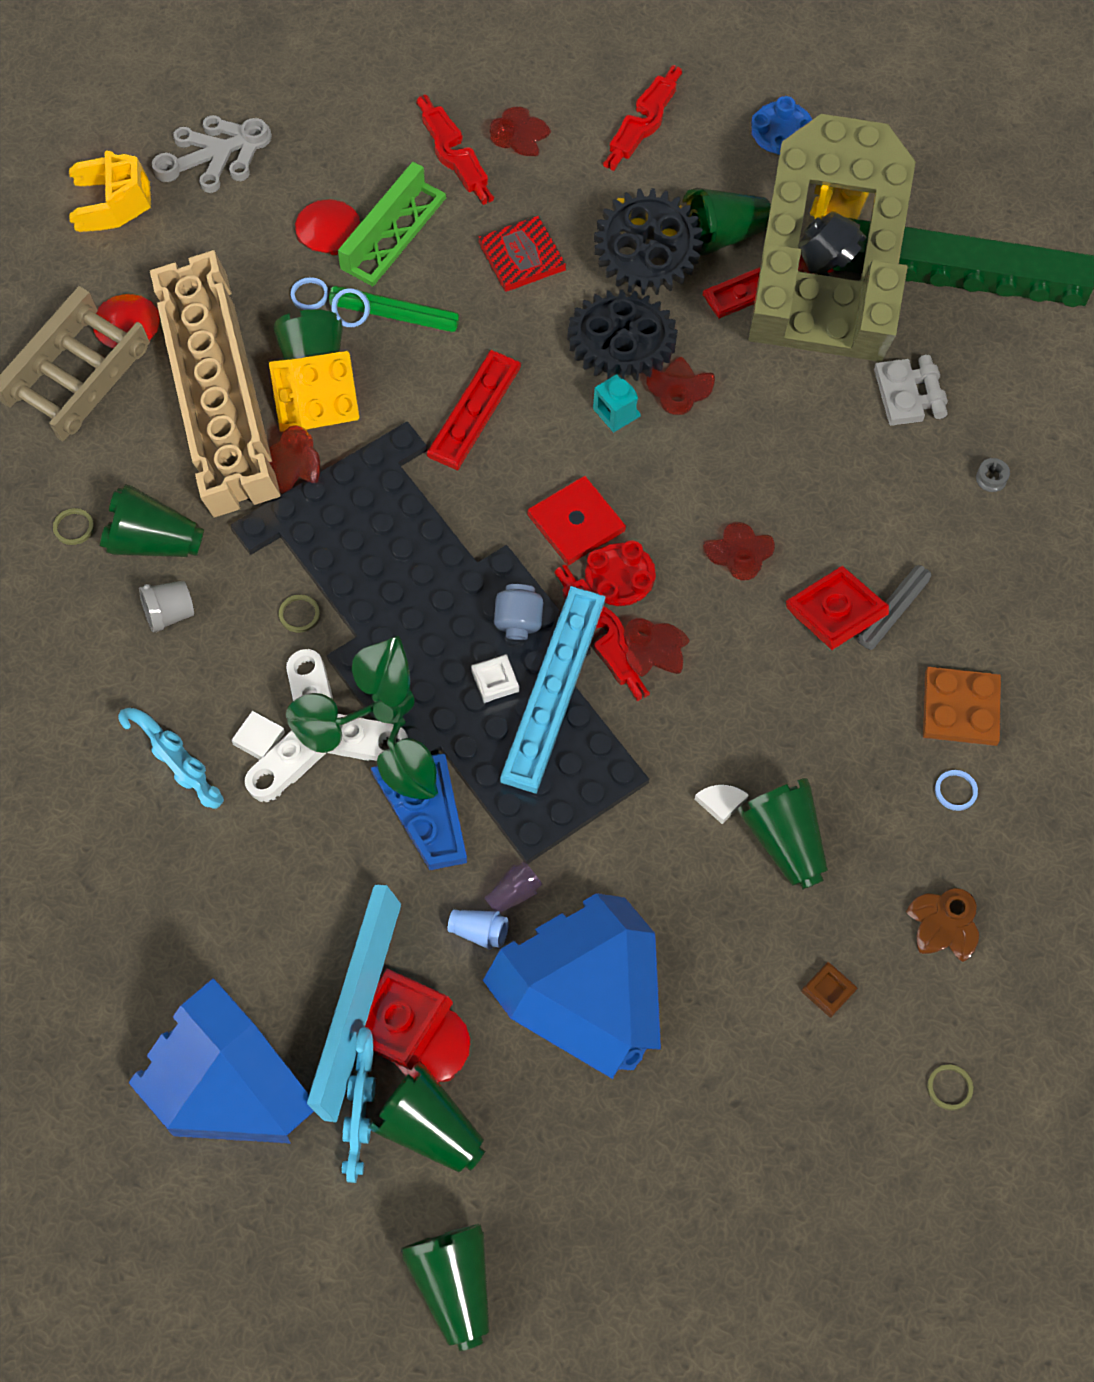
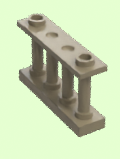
[0,286,150,442]

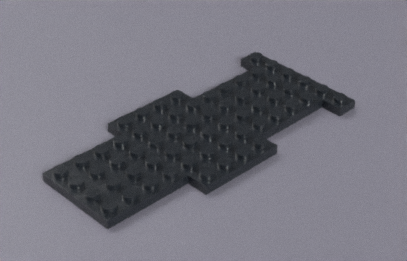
[230,421,649,865]

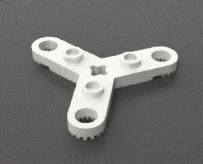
[245,649,408,802]

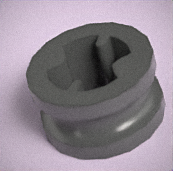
[976,458,1010,492]

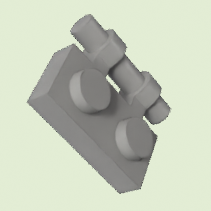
[874,355,948,426]

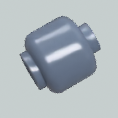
[494,584,543,640]

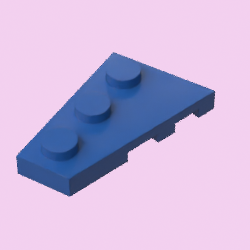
[371,753,467,870]

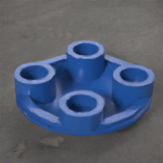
[751,96,813,155]

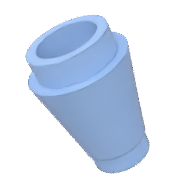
[448,909,508,950]

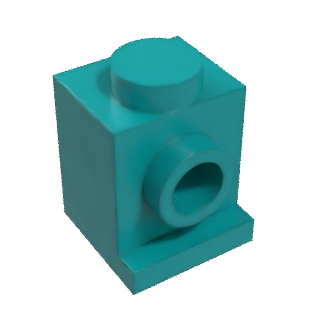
[593,374,641,433]

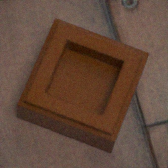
[801,962,858,1018]

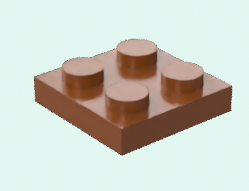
[923,667,1001,746]

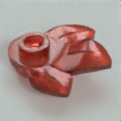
[489,107,551,156]
[646,357,715,415]
[269,425,320,495]
[703,522,775,580]
[623,618,690,677]

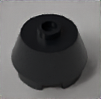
[798,211,867,276]

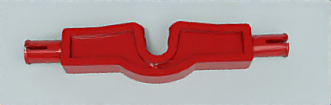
[603,65,682,171]
[416,95,494,205]
[554,565,650,701]

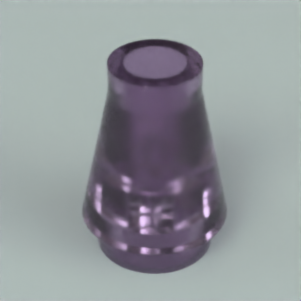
[484,861,543,914]

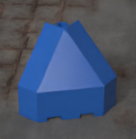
[483,893,661,1079]
[129,978,314,1143]

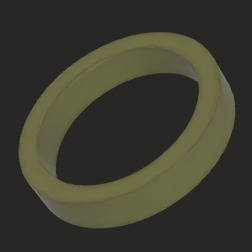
[53,508,94,545]
[279,595,320,633]
[927,1065,973,1110]

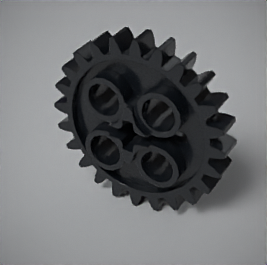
[594,188,703,296]
[567,289,678,381]

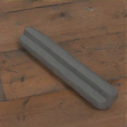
[857,565,931,650]

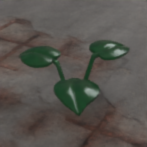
[286,636,438,799]

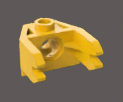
[69,151,151,232]

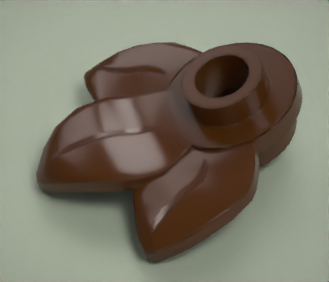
[906,888,979,962]

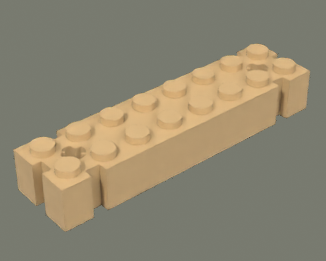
[150,250,281,517]

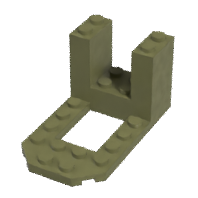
[748,114,916,362]

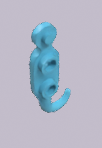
[118,708,224,809]
[342,1027,376,1183]

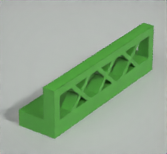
[338,162,446,286]

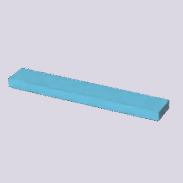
[500,586,606,794]
[307,885,401,1122]

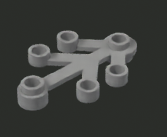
[152,115,272,193]

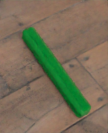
[329,286,459,332]

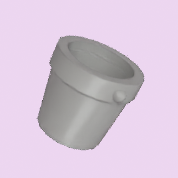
[139,581,194,633]

